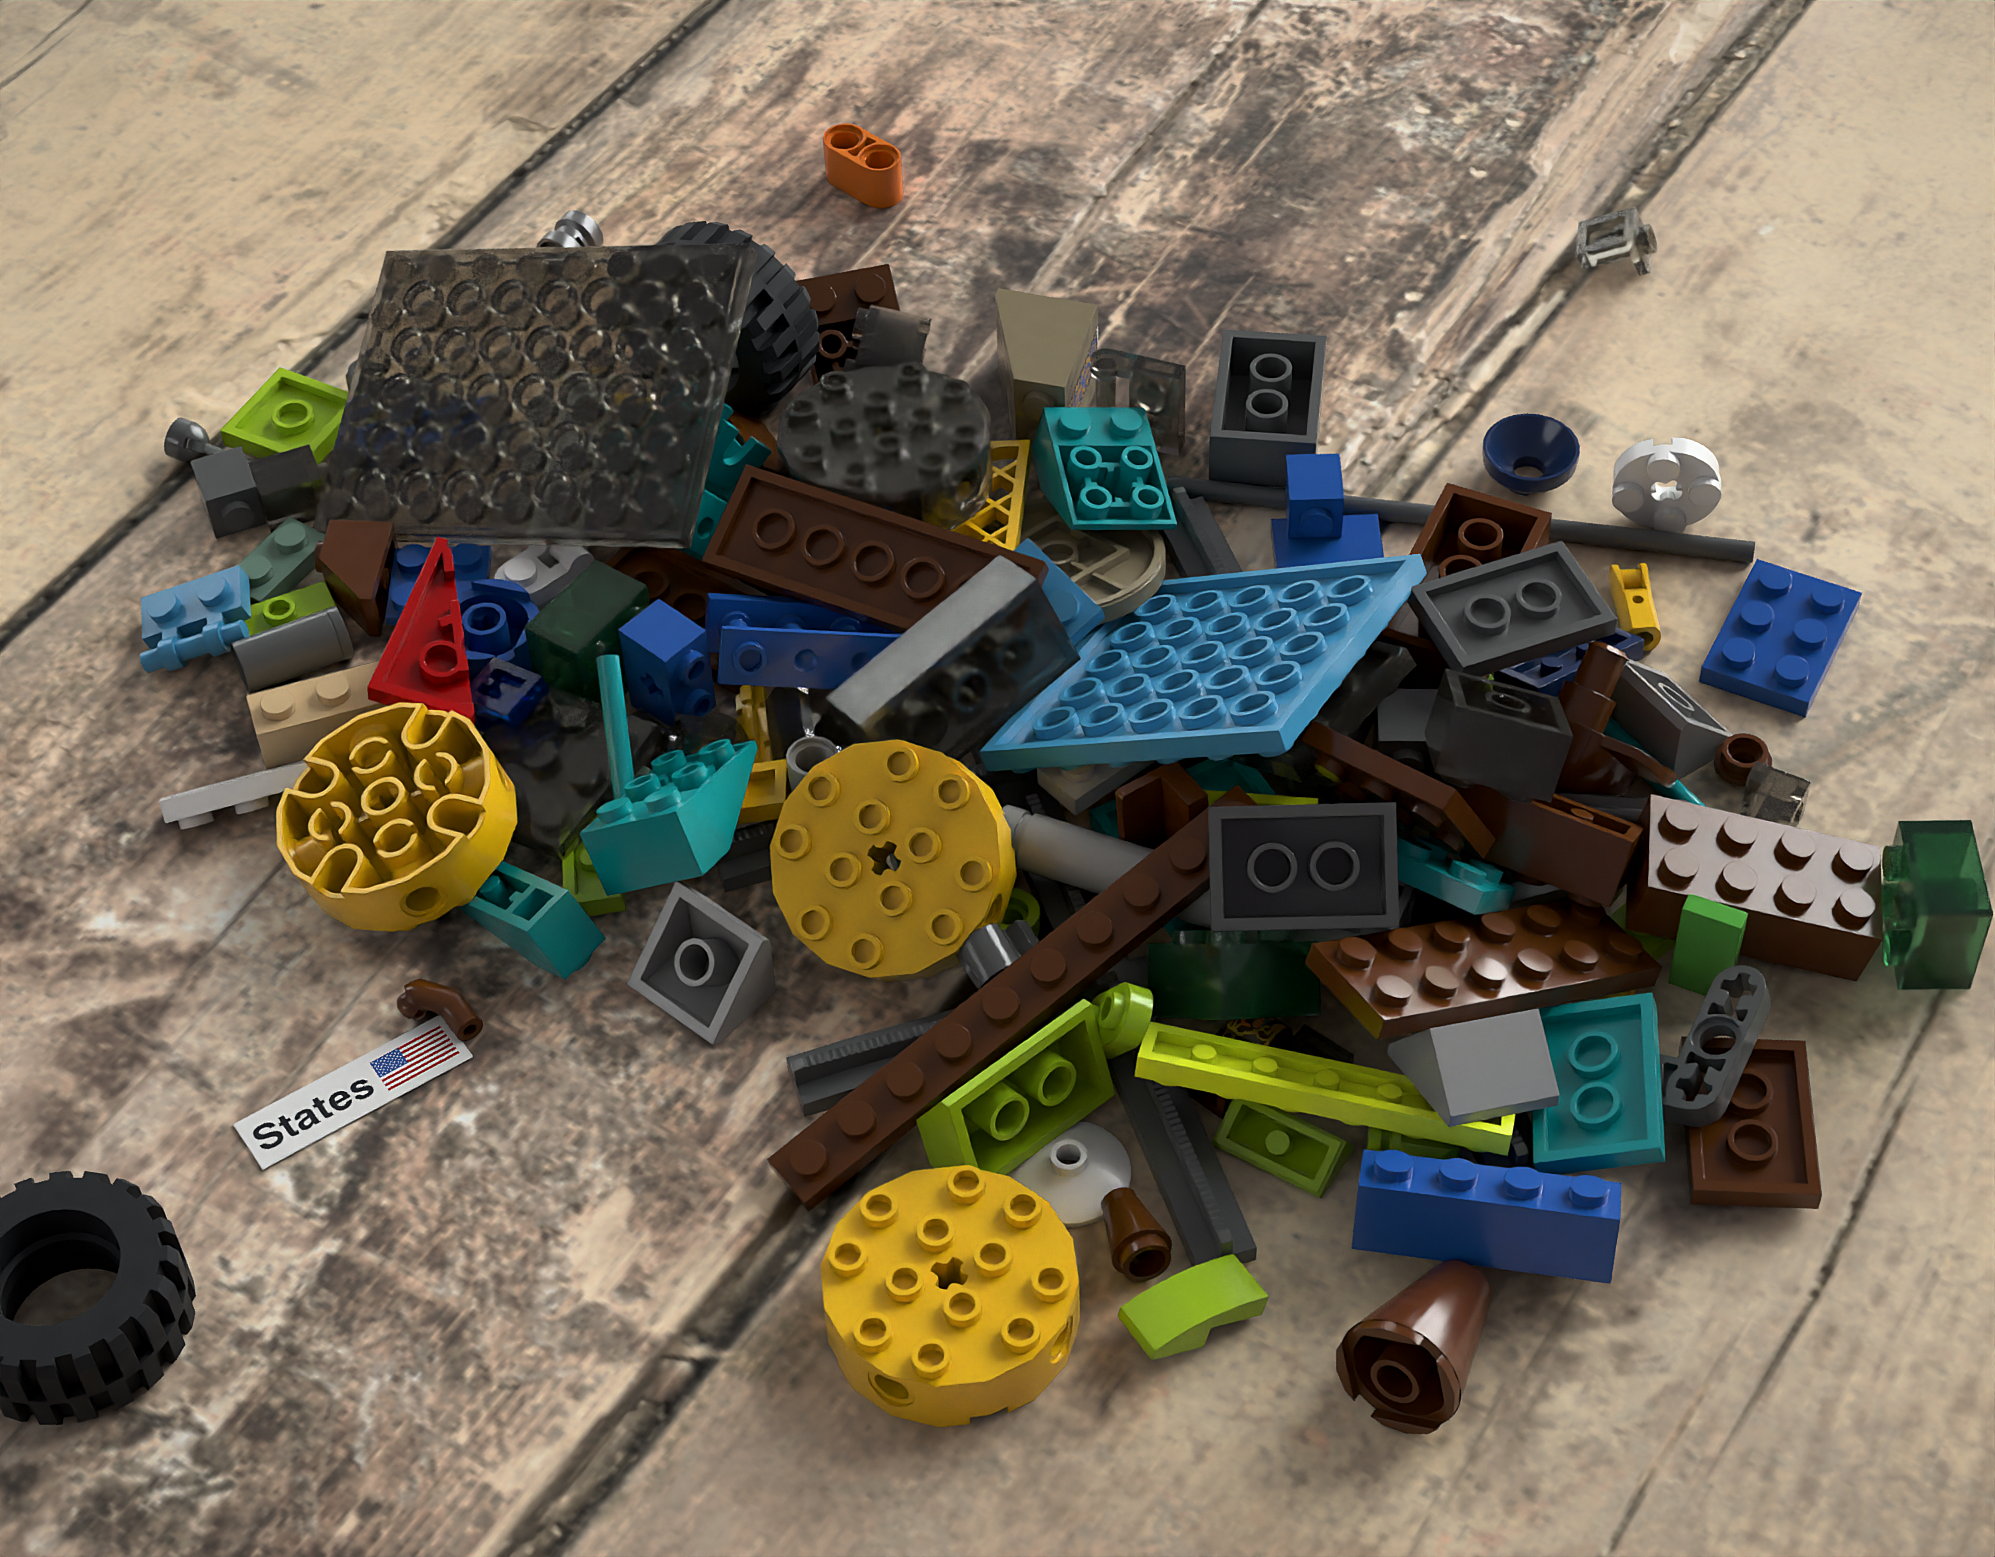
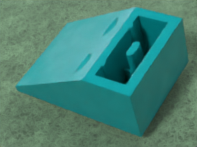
[1032,407,1177,530]
[580,739,758,896]

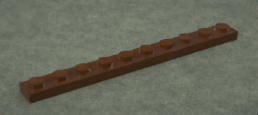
[767,784,1259,1212]

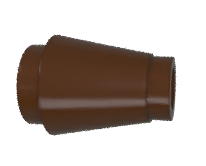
[1101,1187,1172,1282]

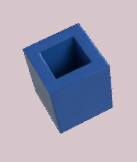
[1284,453,1344,538]

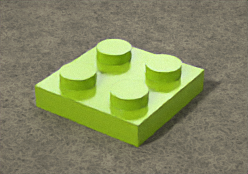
[220,367,367,476]

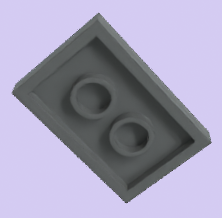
[1407,541,1617,683]

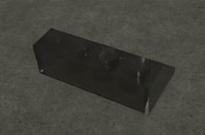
[826,555,1081,761]

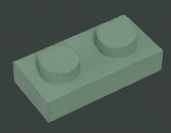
[238,517,326,605]

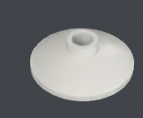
[1007,1121,1131,1228]

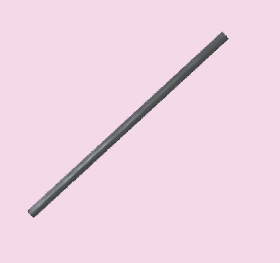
[1167,475,1755,563]

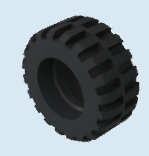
[617,221,819,420]
[0,1171,196,1425]

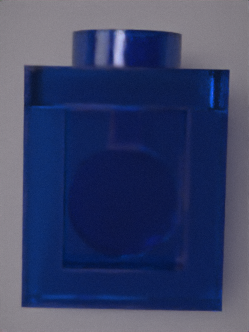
[470,657,550,734]

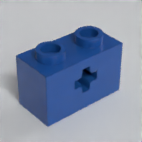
[618,599,716,737]

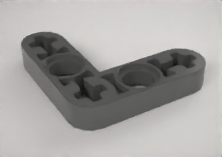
[1660,965,1772,1127]

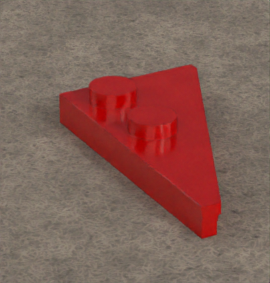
[367,536,475,725]

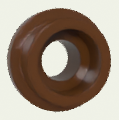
[1714,733,1772,787]

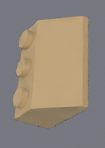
[246,660,388,769]

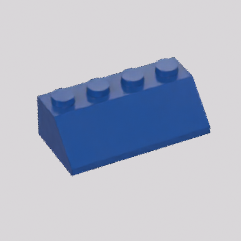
[1351,1149,1622,1284]

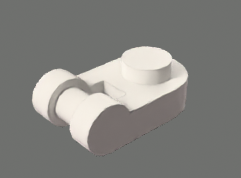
[494,526,594,607]

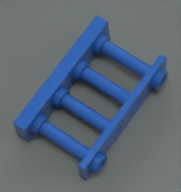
[704,593,949,694]

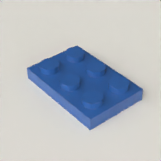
[1699,559,1862,718]

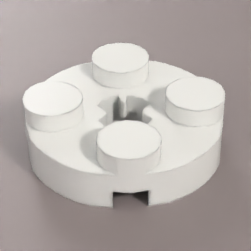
[1612,437,1721,533]

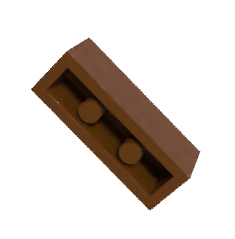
[1458,765,1645,908]

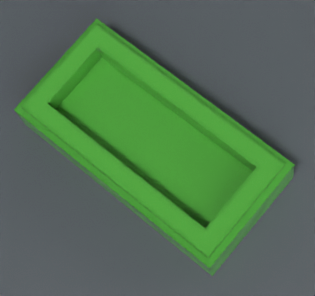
[1668,894,1748,996]

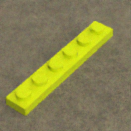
[1134,1021,1515,1156]

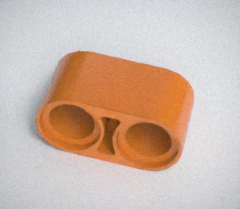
[823,123,904,208]

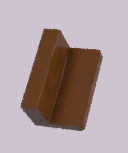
[1115,762,1209,850]

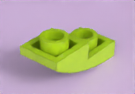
[1117,1254,1269,1360]

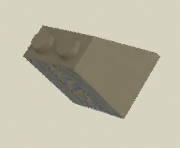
[995,288,1099,458]

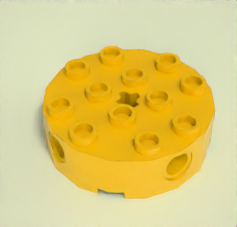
[276,702,517,932]
[770,739,1017,982]
[820,1165,1080,1427]

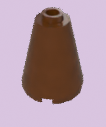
[1336,1260,1492,1434]

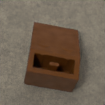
[796,264,923,426]

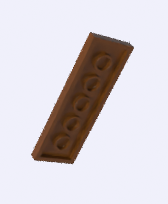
[701,464,1049,669]
[1305,899,1662,1040]

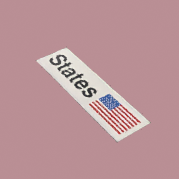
[233,1015,473,1170]

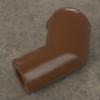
[396,978,483,1041]

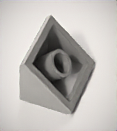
[1610,659,1733,780]
[627,881,777,1044]
[1387,1009,1560,1127]

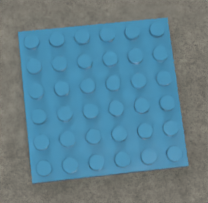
[979,554,1427,774]

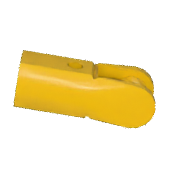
[1608,563,1661,651]

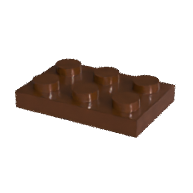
[1301,721,1496,859]
[1678,1036,1822,1209]

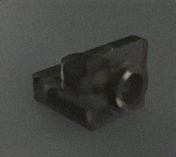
[1576,207,1657,276]

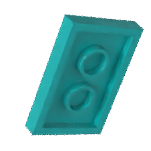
[1397,834,1517,915]
[1532,992,1665,1175]

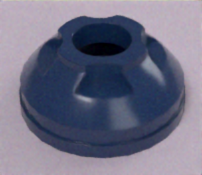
[1482,413,1580,496]

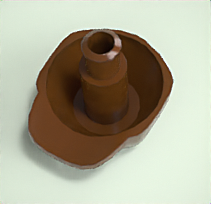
[1495,641,1678,796]

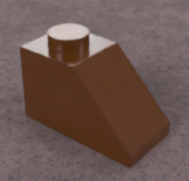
[314,519,399,637]

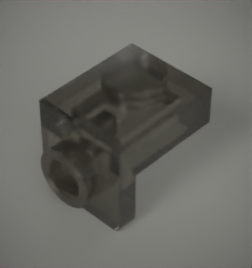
[659,712,750,757]

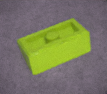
[1211,1099,1355,1199]

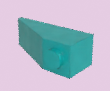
[458,861,606,980]

